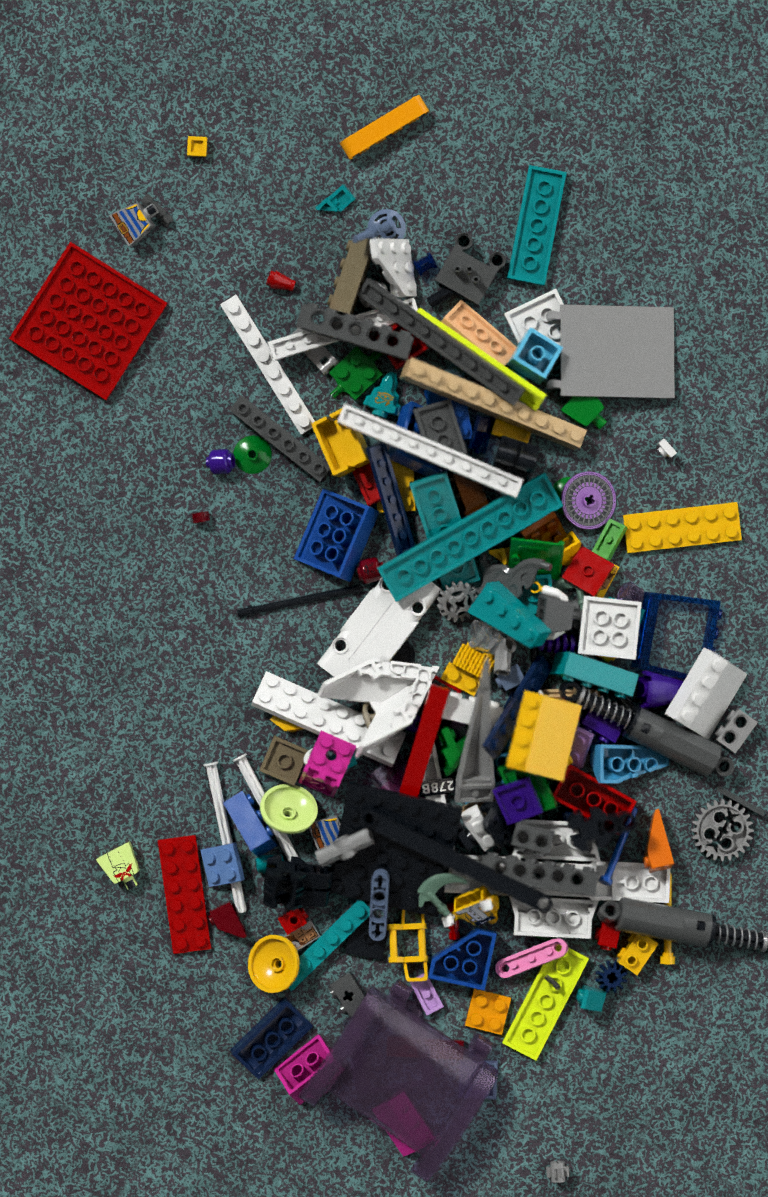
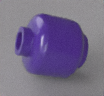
[206,449,235,475]

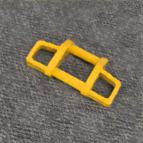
[387,909,429,982]

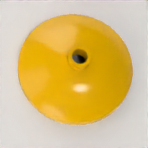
[248,935,300,993]

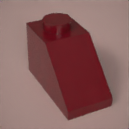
[208,900,247,938]

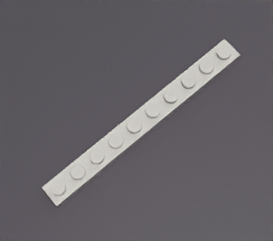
[337,404,523,498]

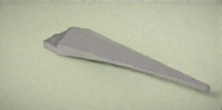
[454,657,495,803]

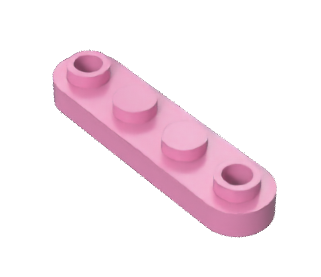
[495,938,568,978]

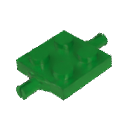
[329,347,383,401]

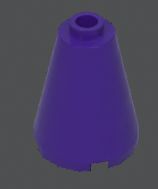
[637,671,684,709]

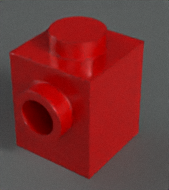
[278,907,309,935]
[594,921,620,951]

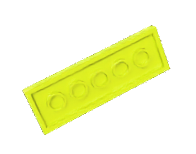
[502,944,589,1060]

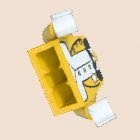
[441,885,500,927]

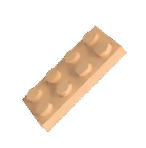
[441,299,517,366]

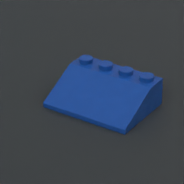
[294,488,380,582]

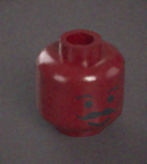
[356,557,383,584]

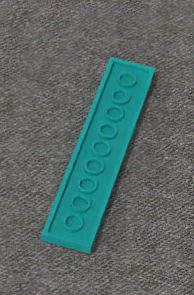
[377,472,563,602]

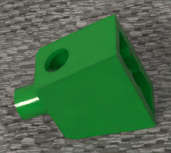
[560,397,607,430]

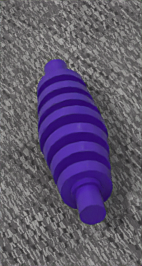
[537,633,579,653]

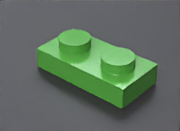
[592,518,627,562]

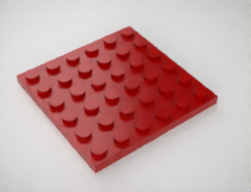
[9,242,168,401]

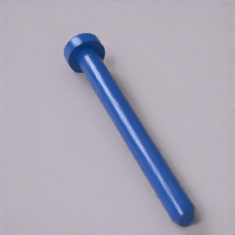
[599,807,638,886]

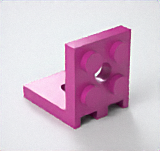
[298,730,356,798]

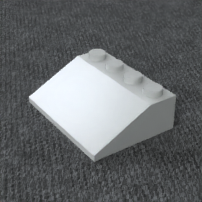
[665,648,747,740]

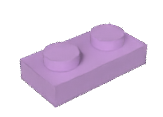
[570,726,594,769]
[410,973,444,1015]

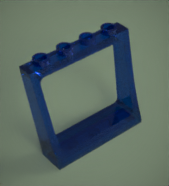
[631,592,722,679]

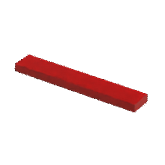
[399,684,450,797]

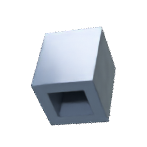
[495,663,524,691]

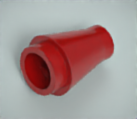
[266,270,296,292]

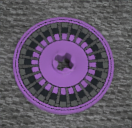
[561,472,616,529]

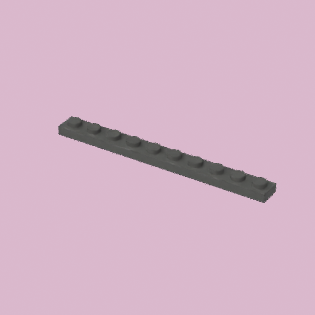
[357,278,526,406]

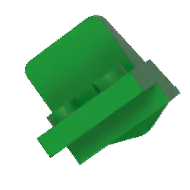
[436,725,467,777]

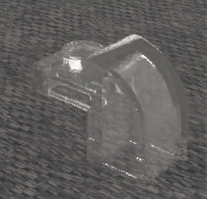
[468,619,503,654]

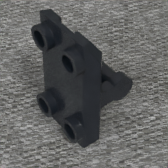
[480,800,519,848]

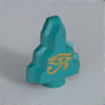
[363,371,401,419]

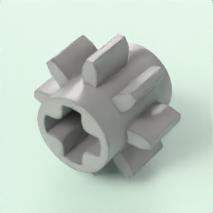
[546,1161,570,1183]

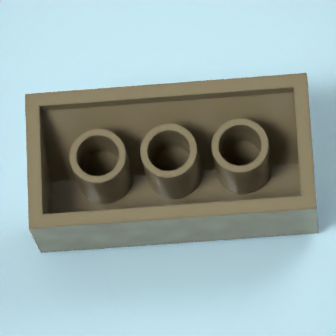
[327,239,372,315]

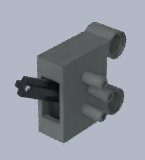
[427,232,506,308]

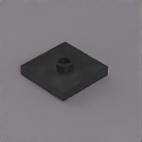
[345,918,390,960]

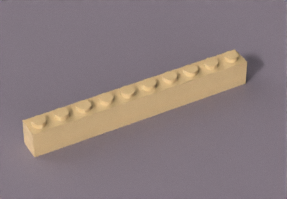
[400,358,587,450]

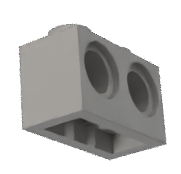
[715,708,758,754]

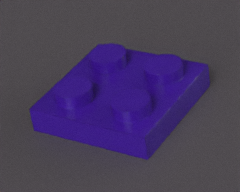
[492,776,544,825]

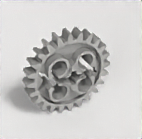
[691,799,754,862]

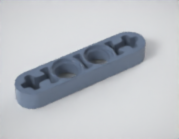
[369,869,390,941]

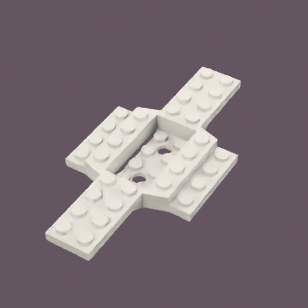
[444,819,671,939]

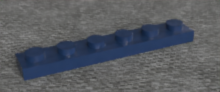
[366,442,415,556]
[482,655,552,759]

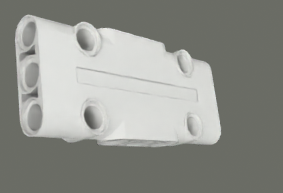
[317,578,442,677]

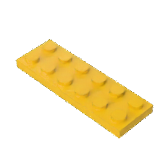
[623,502,742,553]

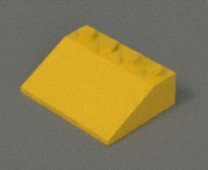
[506,691,582,781]

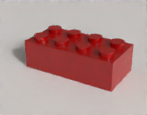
[552,764,637,835]

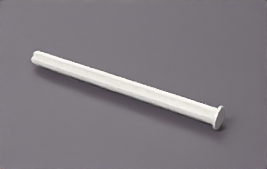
[233,753,299,862]
[203,761,247,913]

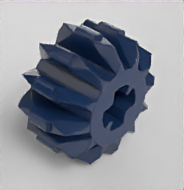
[595,960,628,993]

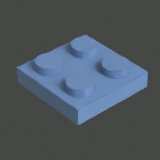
[200,842,245,887]

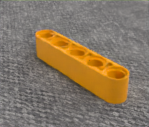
[340,95,430,160]

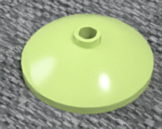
[260,784,318,834]

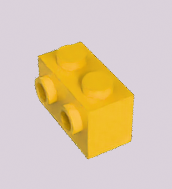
[616,934,659,975]

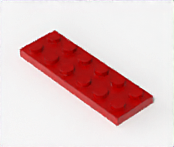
[158,835,211,954]

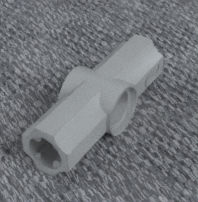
[491,629,516,676]
[315,828,375,867]

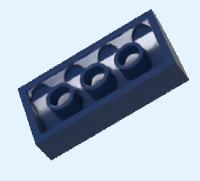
[230,996,313,1080]

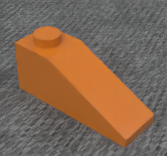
[643,809,674,873]

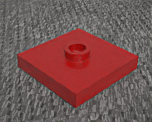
[562,546,615,597]

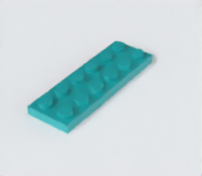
[507,165,567,286]
[409,471,481,591]

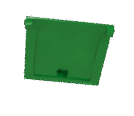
[508,537,565,580]

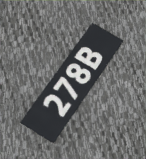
[418,777,456,797]

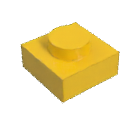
[187,136,207,157]

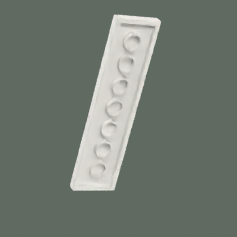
[251,671,406,767]

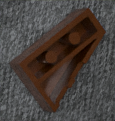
[448,471,488,518]

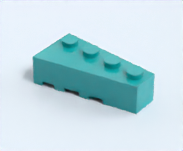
[467,581,552,648]
[550,652,639,699]

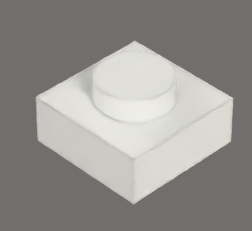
[657,439,677,459]

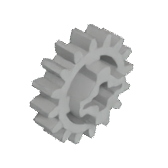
[437,580,478,622]

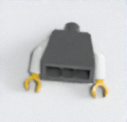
[530,581,582,640]

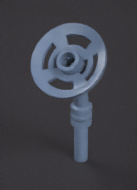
[352,209,406,243]

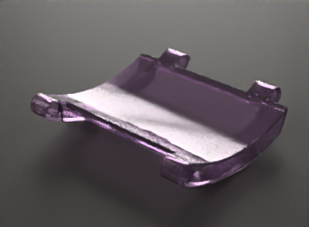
[298,979,499,1183]

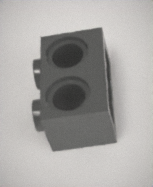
[510,822,555,857]

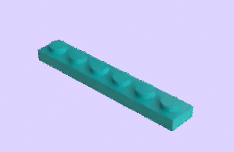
[289,899,370,991]

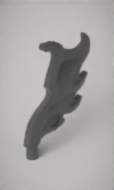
[473,553,552,599]

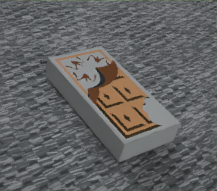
[283,920,321,951]

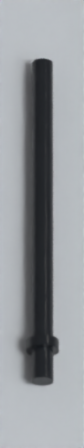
[237,584,362,617]

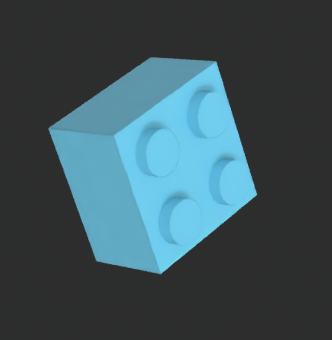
[507,327,563,385]

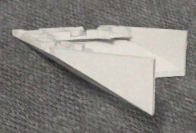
[318,658,439,758]

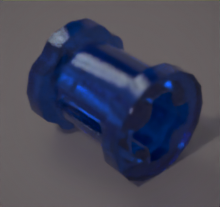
[412,252,437,276]

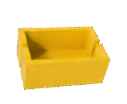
[311,408,370,477]

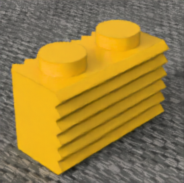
[452,642,495,678]

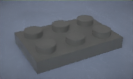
[413,399,468,466]

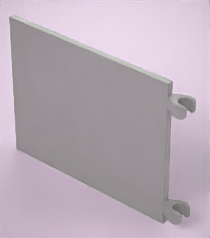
[546,304,675,399]

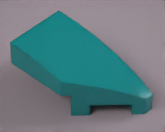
[315,184,356,212]

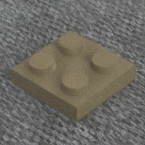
[259,735,309,786]

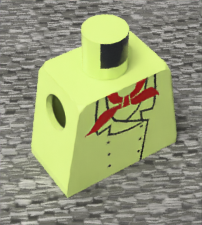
[96,841,140,890]

